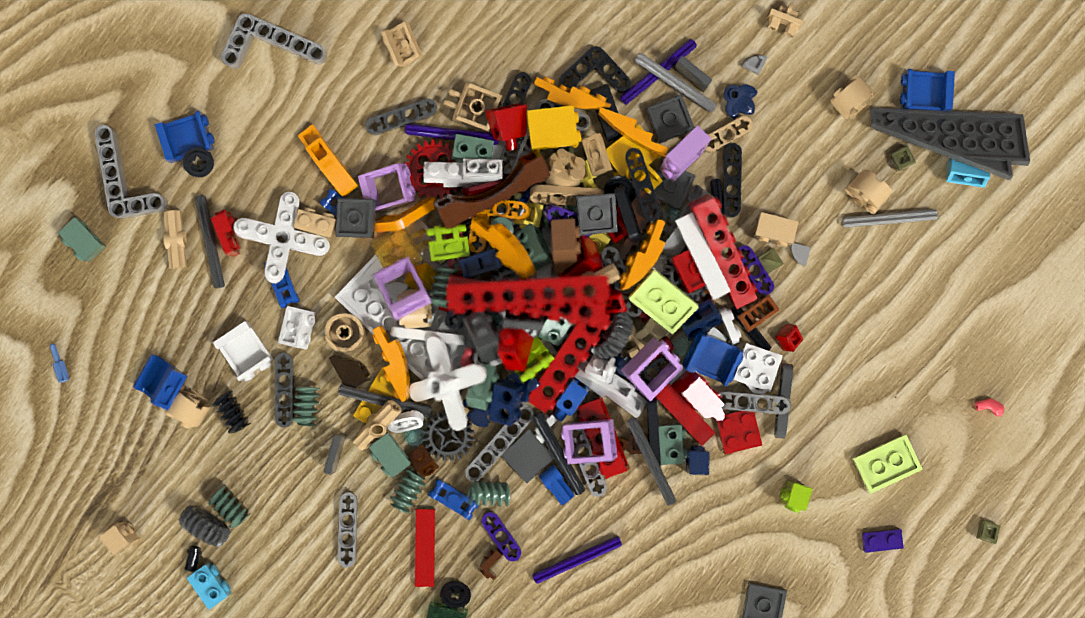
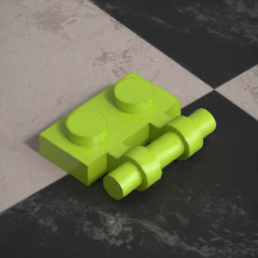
[426,224,470,262]
[515,336,554,383]

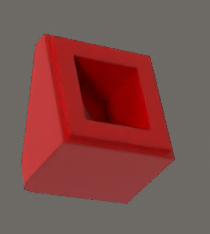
[775,324,804,352]

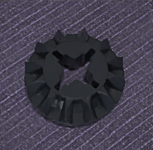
[183,147,214,177]
[604,174,635,204]
[440,581,471,610]

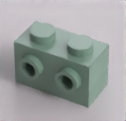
[451,134,494,163]
[58,217,107,262]
[514,223,553,271]
[538,303,574,346]
[466,362,499,411]
[658,424,687,465]
[369,432,412,478]

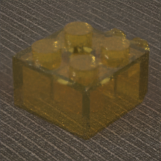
[370,227,431,268]

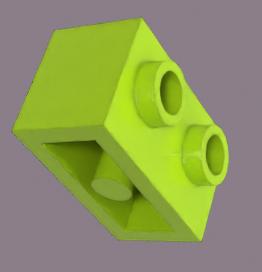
[780,480,813,513]

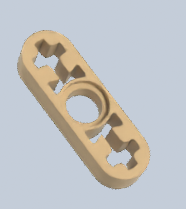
[705,116,753,153]

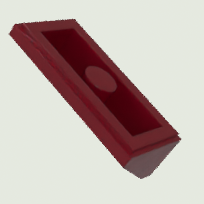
[462,179,503,196]

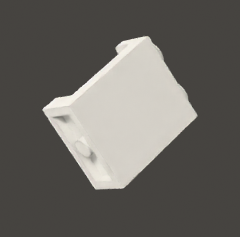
[213,321,274,382]

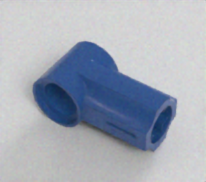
[539,465,575,505]

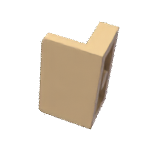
[581,133,612,176]

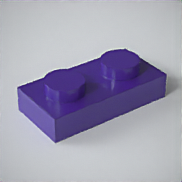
[862,528,904,553]

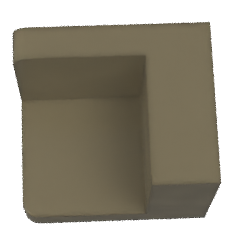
[634,317,668,345]

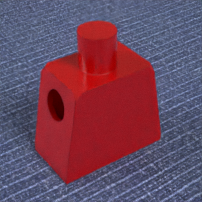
[485,104,527,151]
[497,328,534,371]

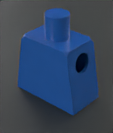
[553,377,590,421]

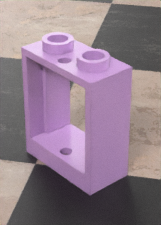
[660,125,712,182]
[358,163,415,213]
[373,257,432,320]
[621,338,683,401]
[561,419,617,464]

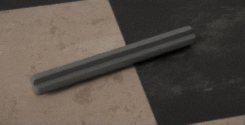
[195,195,225,289]
[338,385,432,417]
[627,417,676,506]

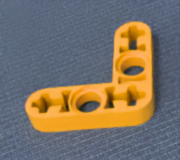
[374,196,436,232]
[468,200,530,254]

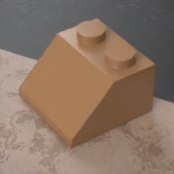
[551,219,580,275]

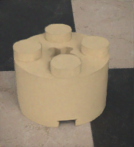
[831,75,876,121]
[545,149,585,195]
[845,169,892,214]
[397,288,432,329]
[325,313,367,352]
[164,386,211,429]

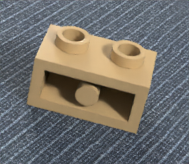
[293,207,336,240]
[753,212,799,248]
[99,521,139,556]

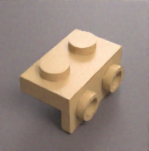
[381,22,423,67]

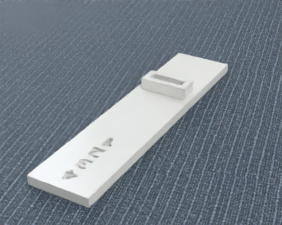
[675,212,730,300]

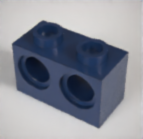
[459,249,504,278]
[681,298,723,341]
[489,379,524,426]
[686,445,710,475]

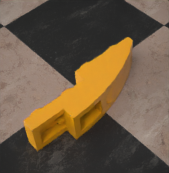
[534,76,611,110]
[298,124,358,197]
[470,219,536,279]
[619,219,665,291]
[372,325,410,402]

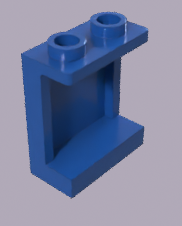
[900,69,955,111]
[154,111,215,163]
[682,330,743,386]
[133,354,187,410]

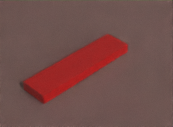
[655,383,715,446]
[415,509,435,587]

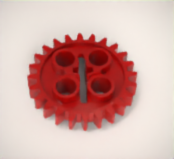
[404,139,458,201]

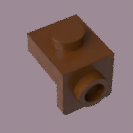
[407,443,439,477]
[480,548,502,580]

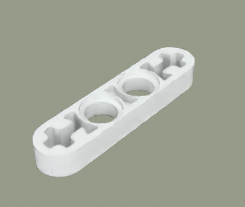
[390,327,466,345]

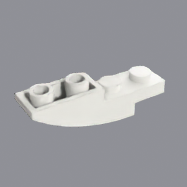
[424,159,502,187]
[575,361,647,418]

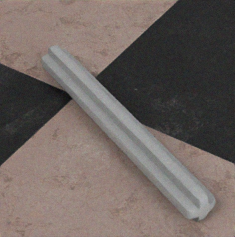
[635,53,717,112]
[842,209,938,228]

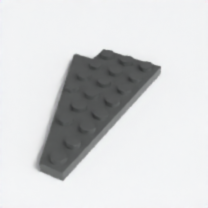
[869,108,1030,180]

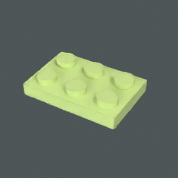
[628,268,699,335]
[853,434,923,494]

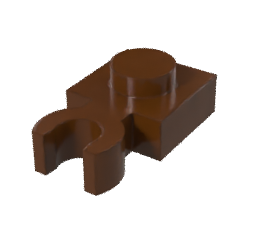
[618,433,649,454]

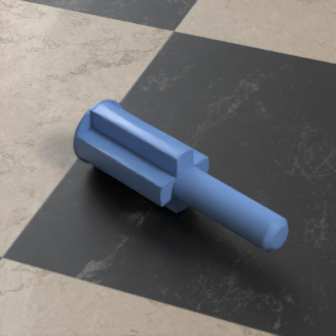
[50,344,70,383]

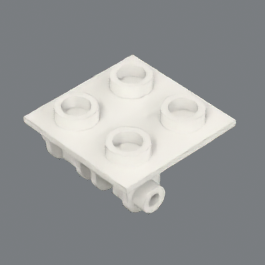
[734,343,783,392]

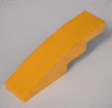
[598,107,669,158]

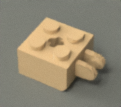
[443,83,503,133]

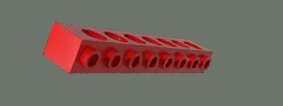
[447,275,610,314]
[446,276,607,327]

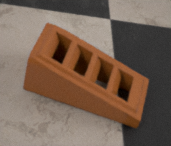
[737,294,779,332]

